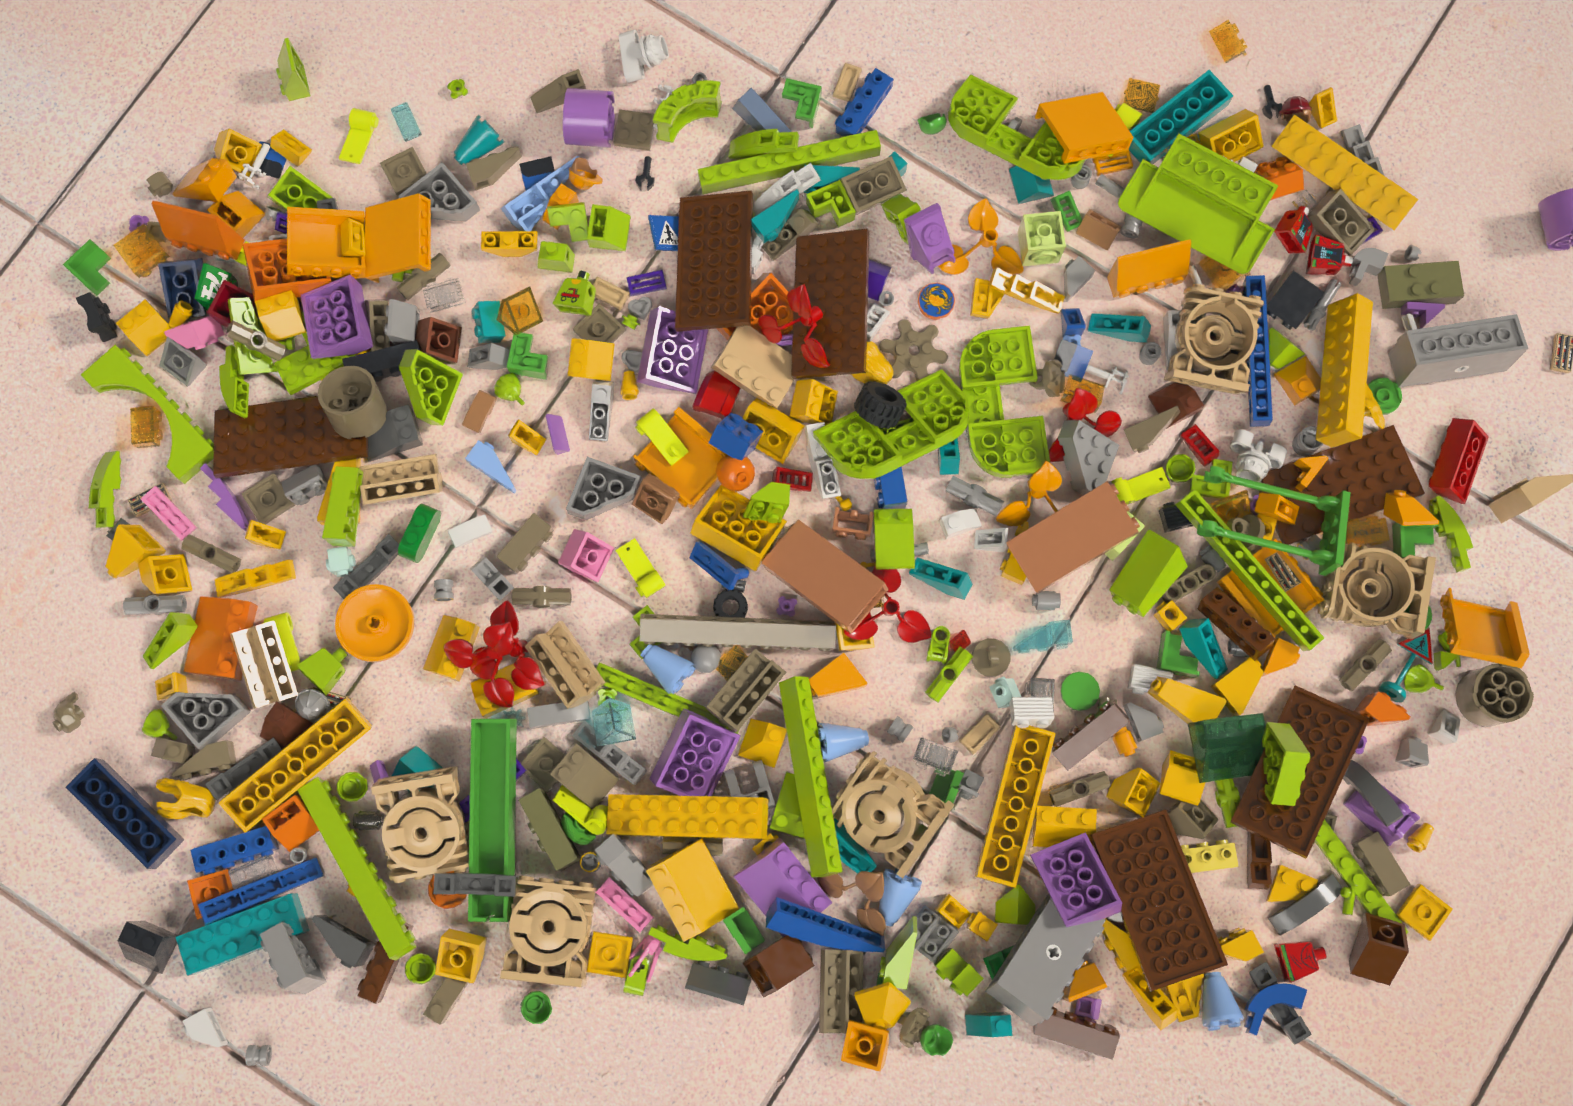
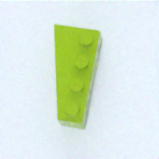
[322,466,363,547]

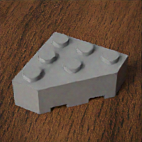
[399,162,480,222]
[1058,420,1119,495]
[566,457,642,520]
[161,692,251,750]
[595,834,653,897]
[260,922,327,995]

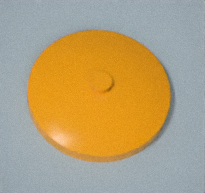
[335,584,414,662]

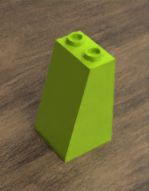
[1109,529,1188,617]

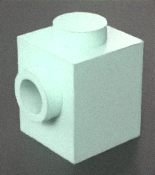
[326,546,356,577]
[989,677,1021,708]

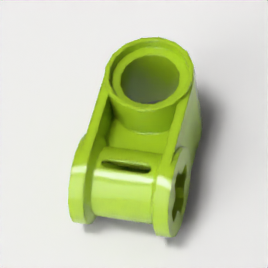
[926,626,950,665]
[623,955,649,996]

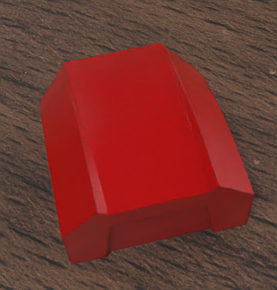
[692,370,741,420]

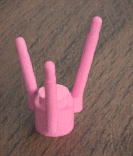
[628,935,662,983]

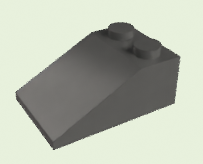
[367,404,423,462]
[312,915,376,968]

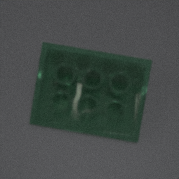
[1188,713,1266,783]

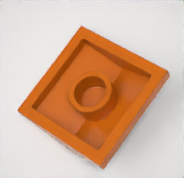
[187,869,233,920]

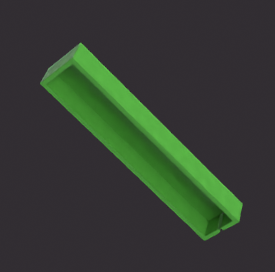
[468,719,517,922]

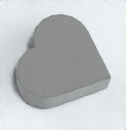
[1008,117,1022,131]
[628,297,652,321]
[622,350,642,373]

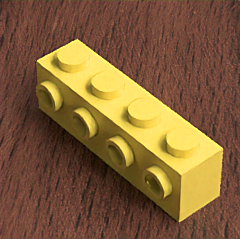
[1181,839,1239,873]

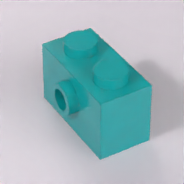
[471,301,506,343]

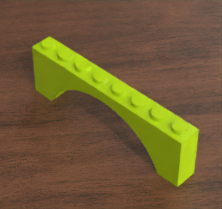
[81,345,214,484]

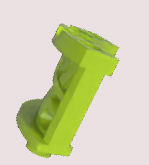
[653,80,722,143]

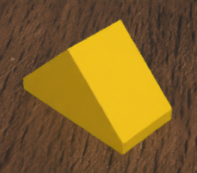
[1309,87,1337,129]
[508,420,547,455]
[245,520,286,550]
[155,672,188,700]
[934,894,971,929]

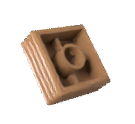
[632,473,680,524]

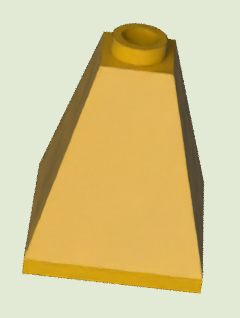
[105,524,166,578]

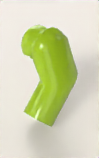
[1340,887,1355,915]

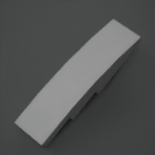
[1340,124,1384,175]
[572,721,647,786]

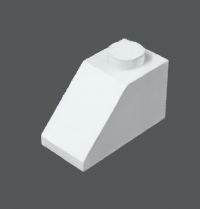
[939,509,982,540]
[183,1007,228,1048]

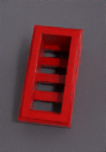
[1180,424,1220,467]
[772,467,813,492]

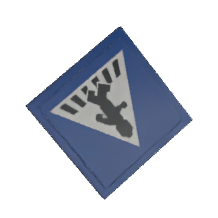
[648,215,679,251]

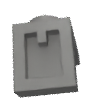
[957,769,984,800]

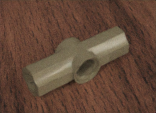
[397,253,451,301]
[225,320,286,361]
[181,534,242,573]
[512,586,572,608]
[1339,639,1392,692]
[1049,771,1111,807]
[662,837,723,856]

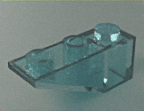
[1012,620,1073,654]

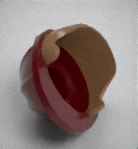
[1279,96,1312,123]

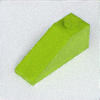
[143,612,198,669]

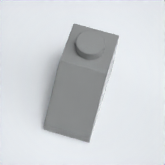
[1064,256,1096,302]
[467,343,510,370]
[1123,702,1164,742]
[1395,736,1429,768]

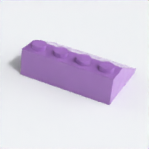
[301,275,373,359]
[637,306,708,394]
[650,708,740,796]
[1030,832,1122,927]
[733,837,832,937]

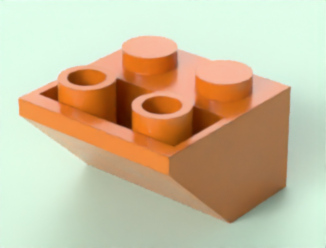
[1254,157,1304,200]
[1354,691,1411,726]
[262,795,319,852]

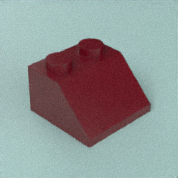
[207,280,256,328]

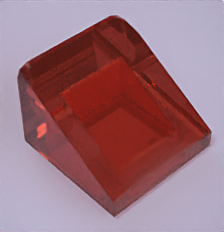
[948,630,971,652]

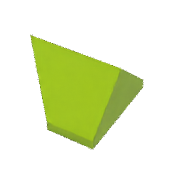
[1269,328,1305,369]
[995,884,1036,925]

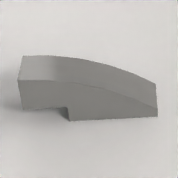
[527,701,591,729]

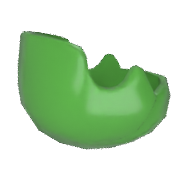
[917,113,947,135]
[520,991,552,1024]
[920,1024,953,1056]

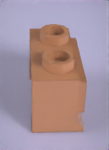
[832,507,874,540]

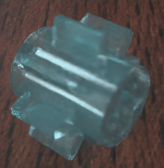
[502,707,526,727]

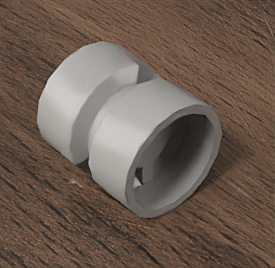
[1292,426,1323,457]

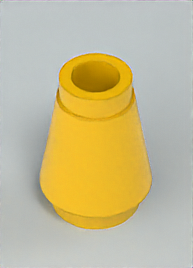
[168,301,193,328]
[620,371,639,400]
[1407,823,1434,853]

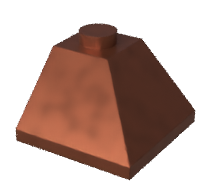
[416,317,462,363]
[1148,382,1204,429]
[260,701,314,749]

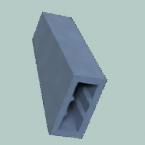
[732,87,792,132]

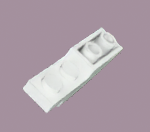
[753,163,821,216]
[804,422,841,499]

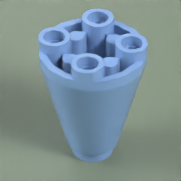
[640,644,696,694]
[817,723,869,762]
[879,868,922,927]
[1202,972,1244,1031]

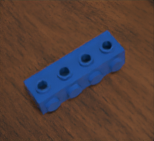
[835,68,894,137]
[190,826,279,876]

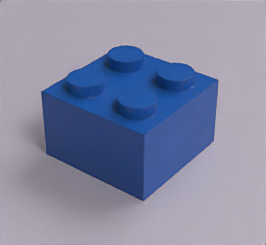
[709,413,763,461]
[874,466,908,509]

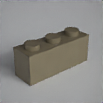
[496,513,554,574]
[1352,831,1411,896]

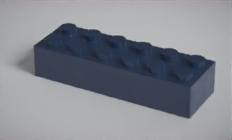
[65,758,185,869]

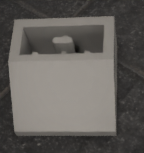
[385,299,420,346]
[281,464,328,506]

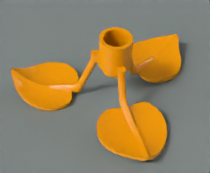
[938,198,1024,275]
[996,461,1064,526]

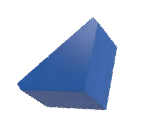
[1061,308,1086,337]

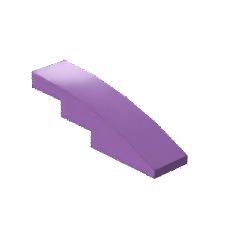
[200,463,249,532]

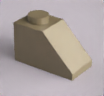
[151,737,195,764]

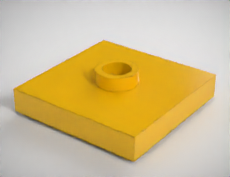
[1396,884,1453,941]
[586,931,633,978]

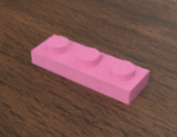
[141,486,197,541]
[596,877,654,933]

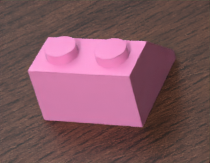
[164,316,225,350]
[558,529,614,582]

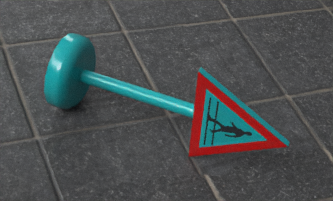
[1378,628,1433,703]

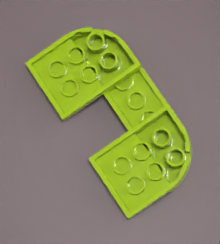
[948,74,1086,180]
[959,325,1050,478]
[813,369,969,479]

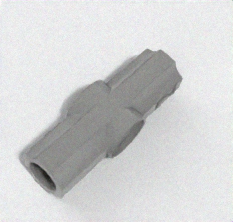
[946,476,1004,517]
[123,595,187,615]

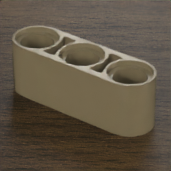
[1162,565,1215,603]

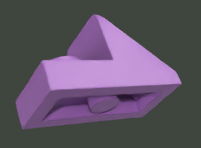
[1401,302,1445,329]

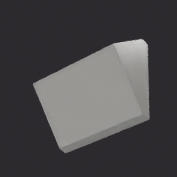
[159,337,207,387]

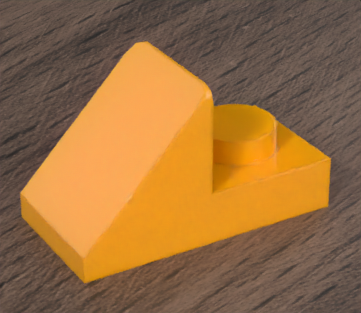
[1294,456,1328,491]

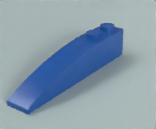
[198,858,323,926]
[766,897,886,953]

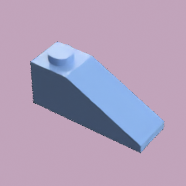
[465,440,517,494]

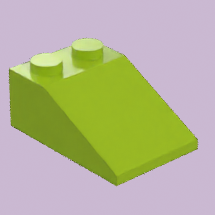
[276,38,311,101]
[267,166,337,211]
[873,509,915,569]
[770,772,805,839]
[879,916,917,990]

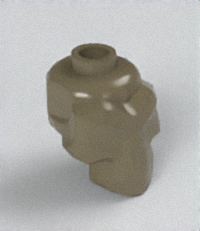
[52,691,85,733]

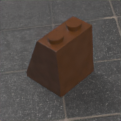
[1349,912,1409,986]
[743,935,815,998]

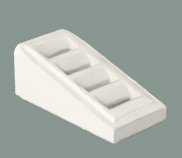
[867,302,890,342]

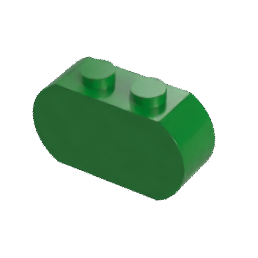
[398,503,441,563]

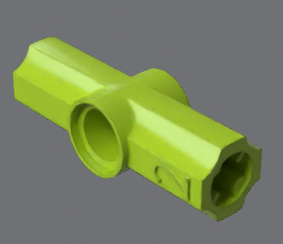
[925,647,973,703]
[1212,766,1240,828]

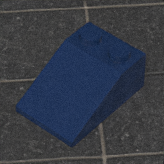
[158,258,206,319]

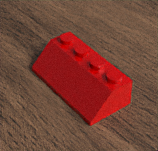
[1429,418,1489,504]

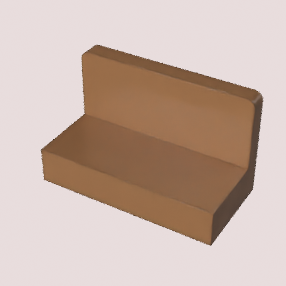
[1076,209,1122,250]

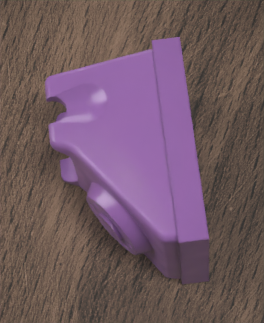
[904,203,955,274]
[1343,785,1420,846]

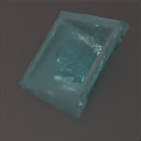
[592,698,636,747]

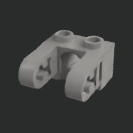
[724,760,776,809]

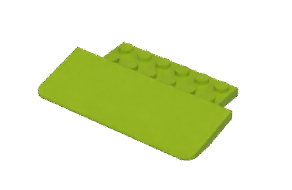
[1118,134,1278,274]

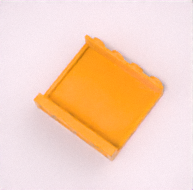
[1035,92,1133,164]
[365,193,431,283]
[287,207,366,279]
[633,407,729,509]
[1217,538,1324,637]
[1440,588,1530,669]

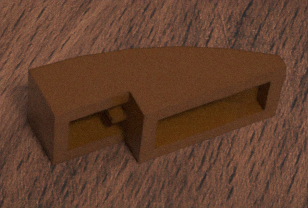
[1247,831,1272,890]

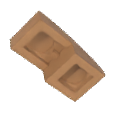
[462,390,497,433]

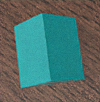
[1009,166,1054,204]
[391,746,443,792]

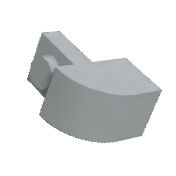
[1349,248,1389,286]
[470,556,514,601]

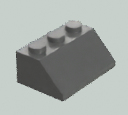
[685,961,751,1006]

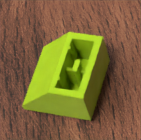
[587,204,631,252]
[743,482,790,523]

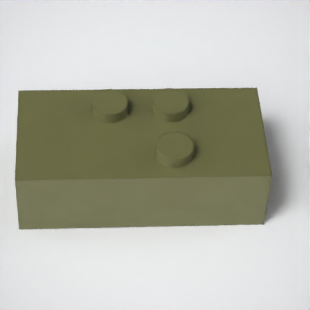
[1377,261,1464,309]
[518,788,581,871]

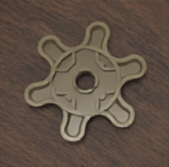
[879,319,948,381]

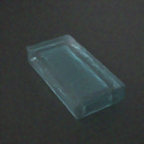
[391,102,422,142]

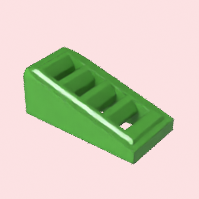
[1050,190,1082,232]

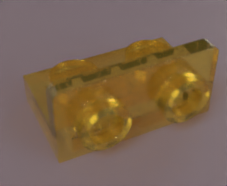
[1209,19,1248,63]

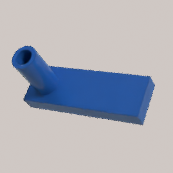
[689,541,749,590]

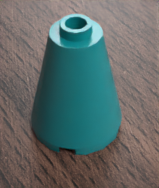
[454,114,505,165]

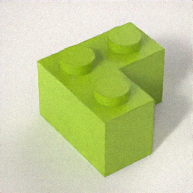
[806,180,856,227]
[881,194,921,245]
[934,948,984,996]

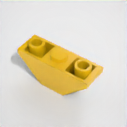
[481,231,538,257]

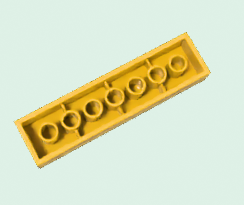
[1271,115,1419,230]
[1316,293,1373,448]
[219,697,372,833]
[974,725,1055,888]
[606,794,768,839]

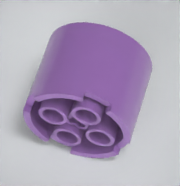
[563,88,615,148]
[1538,188,1573,251]

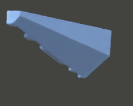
[501,156,579,231]

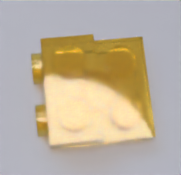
[113,224,170,278]

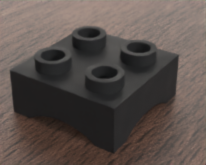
[76,292,118,342]

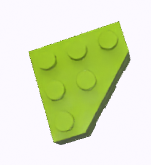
[399,349,463,426]
[1262,722,1310,806]

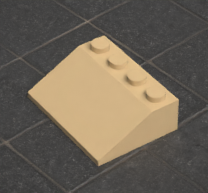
[711,326,794,408]
[1488,474,1573,524]

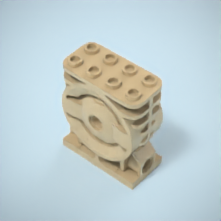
[1164,284,1264,395]
[1318,543,1436,639]
[831,751,955,879]
[371,766,469,883]
[500,876,597,987]

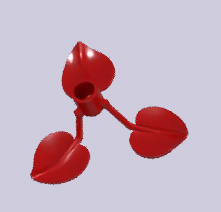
[758,284,830,368]
[1048,388,1122,462]
[844,566,931,643]
[470,600,545,690]
[444,622,515,708]

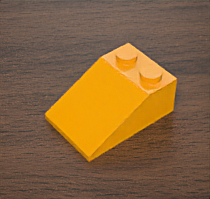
[172,158,237,202]

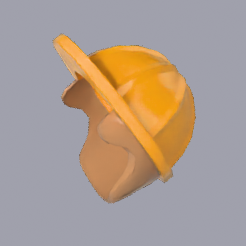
[569,157,603,190]

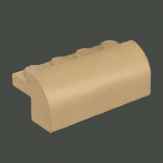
[360,454,443,505]
[230,621,298,709]
[525,621,606,709]

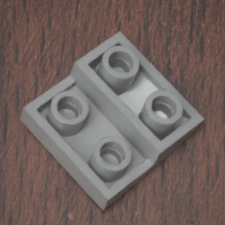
[915,905,959,964]

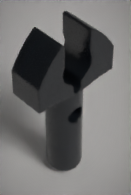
[1262,85,1282,119]
[635,156,655,191]

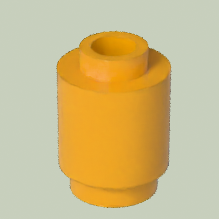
[1112,727,1138,757]

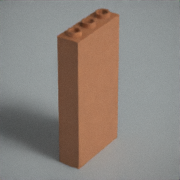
[1006,481,1140,593]
[761,519,888,634]

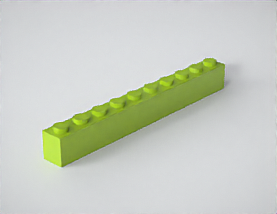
[697,130,881,195]
[1175,489,1324,652]
[779,676,843,878]
[297,777,416,961]

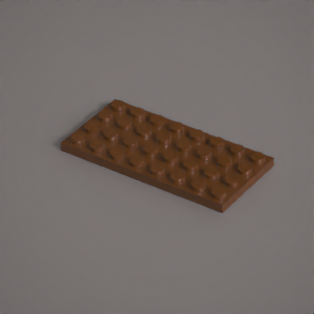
[675,190,753,332]
[791,228,870,379]
[213,396,368,478]
[1259,425,1425,545]
[1230,685,1370,859]
[1090,810,1228,992]

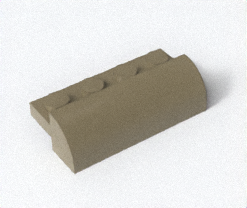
[705,648,787,732]
[819,949,863,1034]

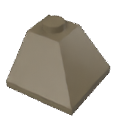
[1167,800,1219,839]

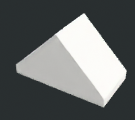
[974,528,1008,553]
[1428,709,1461,745]

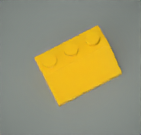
[1198,109,1264,162]
[742,398,804,464]
[423,615,480,682]
[470,663,539,718]
[1032,806,1097,847]

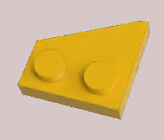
[970,278,1005,319]
[1266,865,1318,902]
[1166,974,1204,1022]

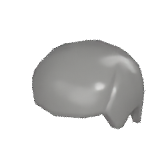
[691,644,721,673]

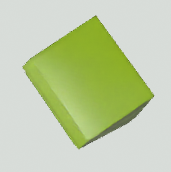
[1433,651,1457,671]

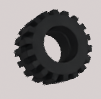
[854,381,907,429]

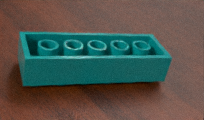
[1129,69,1234,164]
[176,893,310,976]

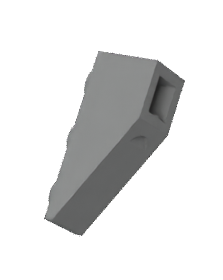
[589,380,614,441]

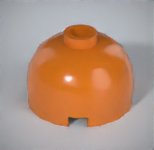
[716,455,755,492]

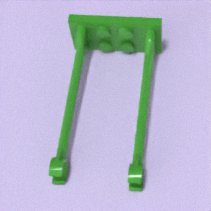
[1197,466,1351,576]

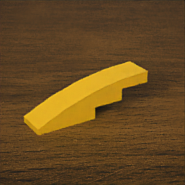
[988,268,1065,314]
[214,559,296,598]

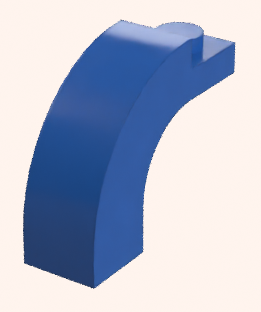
[1244,984,1307,1036]

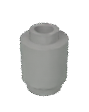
[1032,591,1061,610]

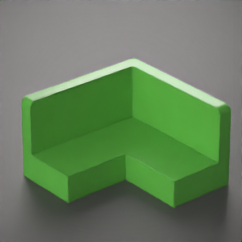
[782,78,822,128]
[63,239,111,296]
[507,331,548,380]
[1392,523,1438,559]
[1156,630,1200,678]
[929,765,964,803]
[723,907,765,954]

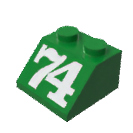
[195,263,238,311]

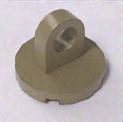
[1029,359,1065,397]
[1227,514,1265,551]
[972,638,1011,677]
[897,1008,930,1048]

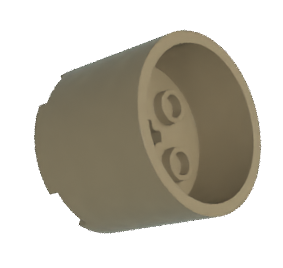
[318,366,387,439]
[1456,663,1534,727]

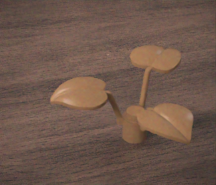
[817,871,886,936]

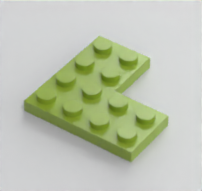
[274,311,355,395]

